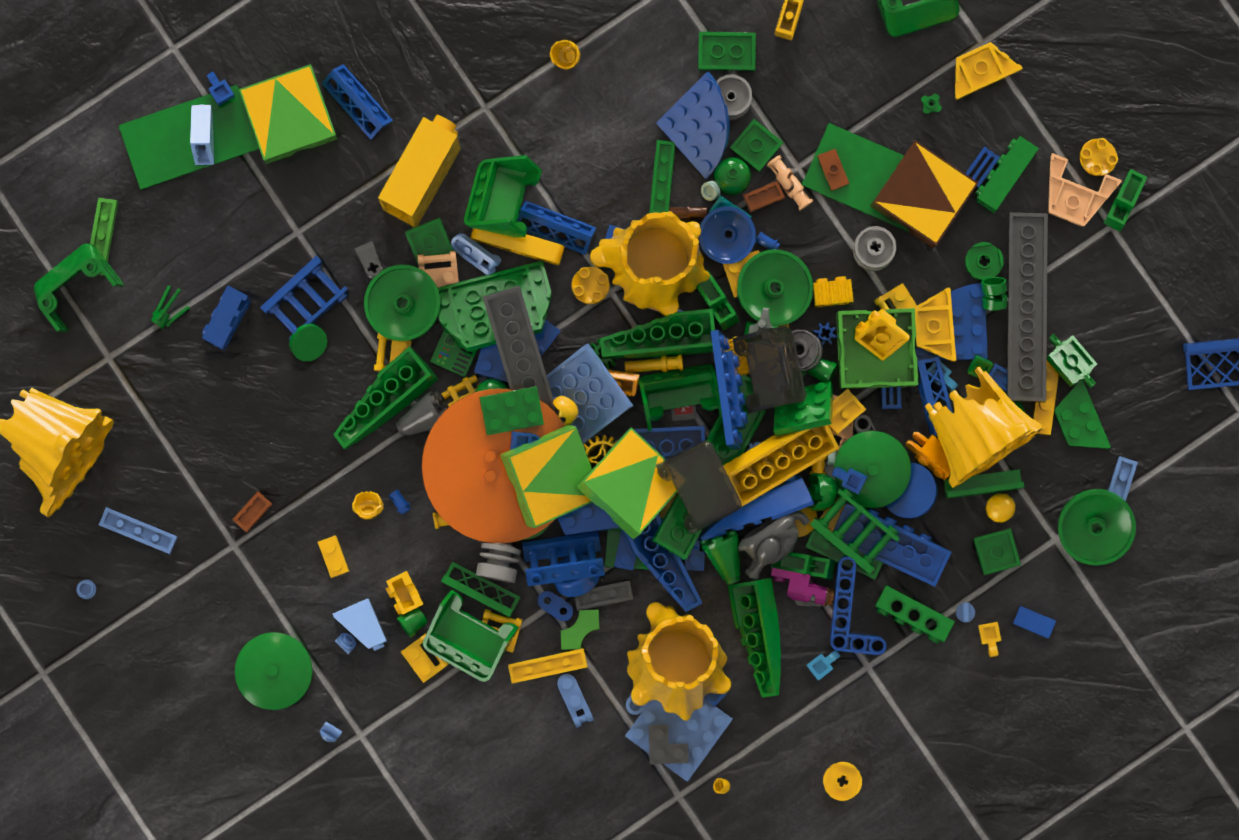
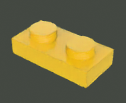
[318,535,349,578]

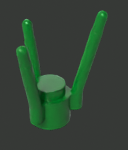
[151,286,190,329]

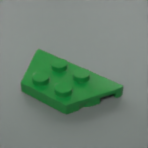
[1054,380,1111,449]

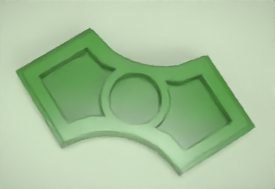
[561,610,599,650]

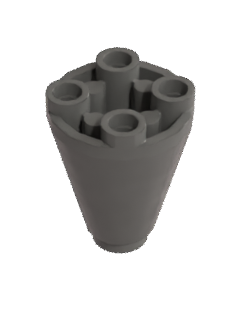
[396,391,447,436]

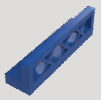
[321,64,393,140]
[517,200,596,255]
[917,356,953,437]

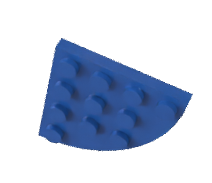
[656,72,730,179]
[915,283,988,361]

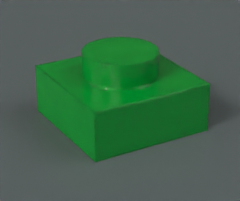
[967,355,993,378]

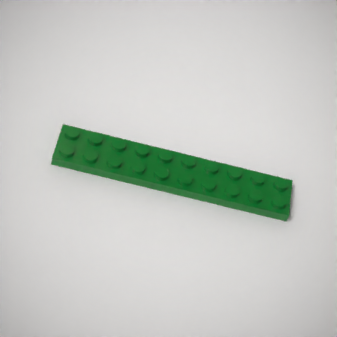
[652,374,775,560]

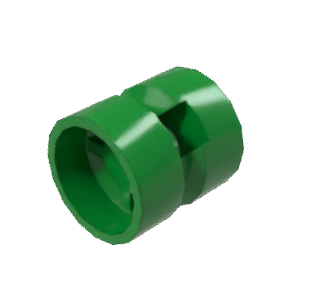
[981,277,1008,311]

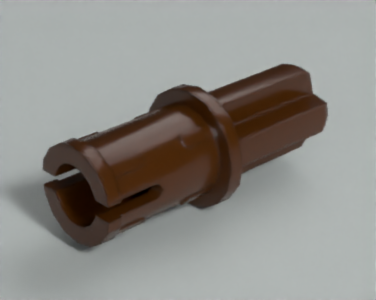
[669,205,707,220]

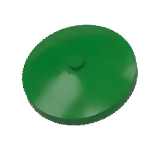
[737,249,813,326]
[364,265,441,342]
[834,431,911,508]
[1058,489,1136,565]
[235,632,313,710]

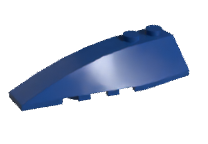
[699,474,814,541]
[624,514,702,612]

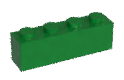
[975,136,1039,213]

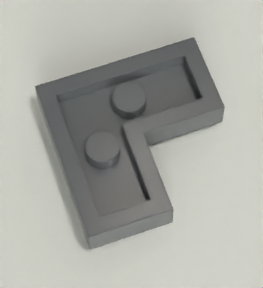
[648,725,689,764]

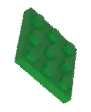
[774,381,833,436]

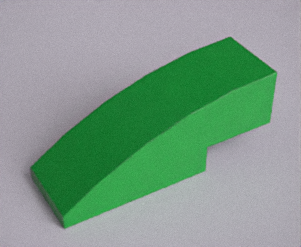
[1103,169,1147,232]
[696,270,739,331]
[771,552,836,580]

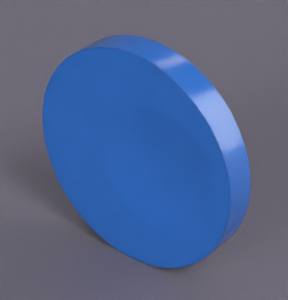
[886,463,938,519]

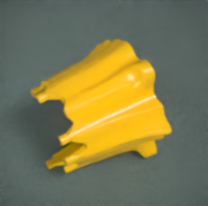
[590,211,710,316]
[924,367,1043,488]
[0,388,114,517]
[627,602,731,721]

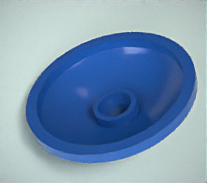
[699,206,756,264]

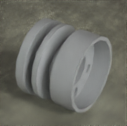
[476,542,521,583]

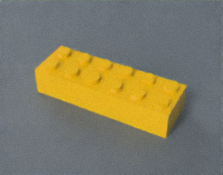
[718,425,839,507]

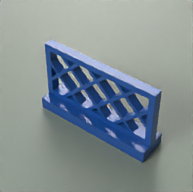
[1183,338,1239,390]

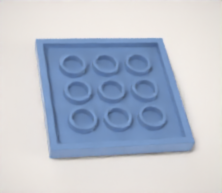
[546,344,633,444]
[625,698,732,782]

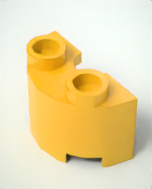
[386,571,424,615]

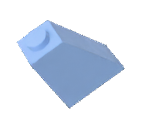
[190,104,214,165]
[333,599,387,651]

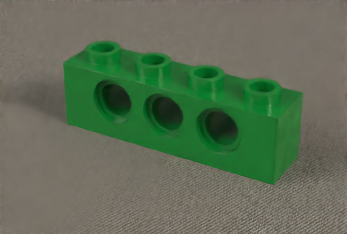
[874,585,955,644]

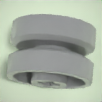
[716,75,752,120]
[852,226,897,272]

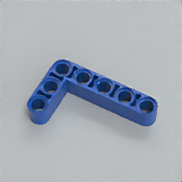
[830,555,886,655]

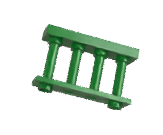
[810,488,900,574]

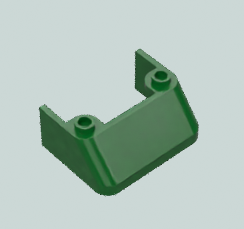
[877,0,960,37]
[34,244,124,332]
[639,364,722,431]

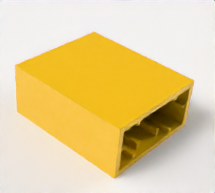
[378,115,461,227]

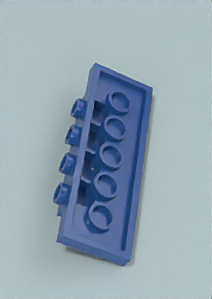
[711,330,748,450]
[833,502,952,587]

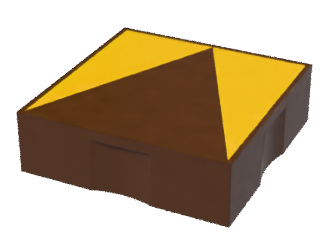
[870,140,978,249]

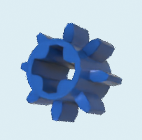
[813,322,837,346]

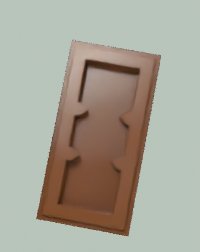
[817,149,850,191]
[743,180,785,213]
[232,491,273,533]

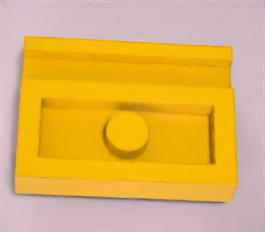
[829,388,866,435]

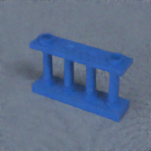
[260,255,349,339]
[522,531,605,586]

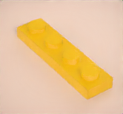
[1033,360,1059,436]
[508,648,587,684]

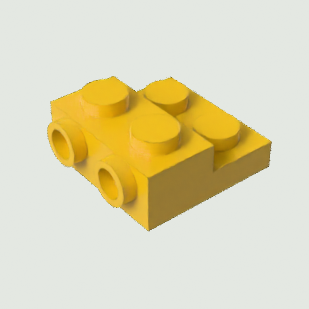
[855,309,910,361]

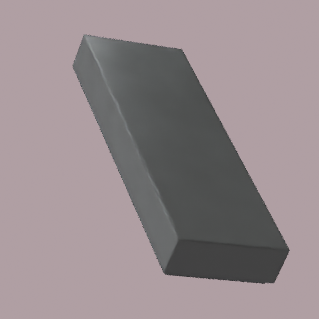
[574,580,634,611]

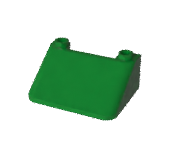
[464,155,542,238]
[423,590,519,682]

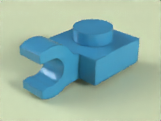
[927,361,958,392]
[807,650,840,680]

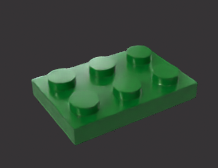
[698,32,756,72]
[479,386,544,435]

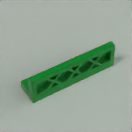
[943,469,1024,499]
[441,562,521,618]

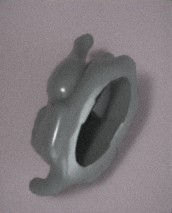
[738,511,810,581]

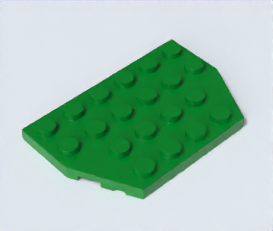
[438,260,552,352]

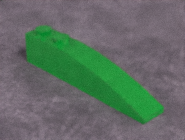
[600,309,715,358]
[333,346,439,450]
[728,578,781,698]

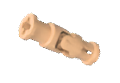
[766,155,813,211]

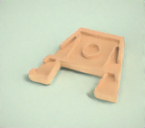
[1048,153,1122,227]

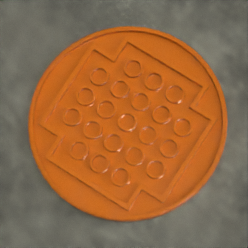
[422,388,565,543]

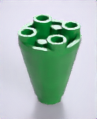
[700,530,741,584]

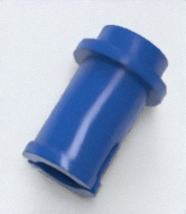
[755,232,780,250]
[388,489,411,515]

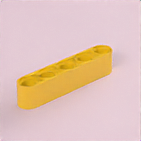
[470,228,565,265]

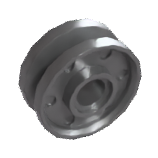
[780,330,823,372]

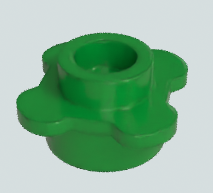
[921,94,942,114]

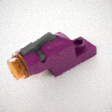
[770,568,835,607]

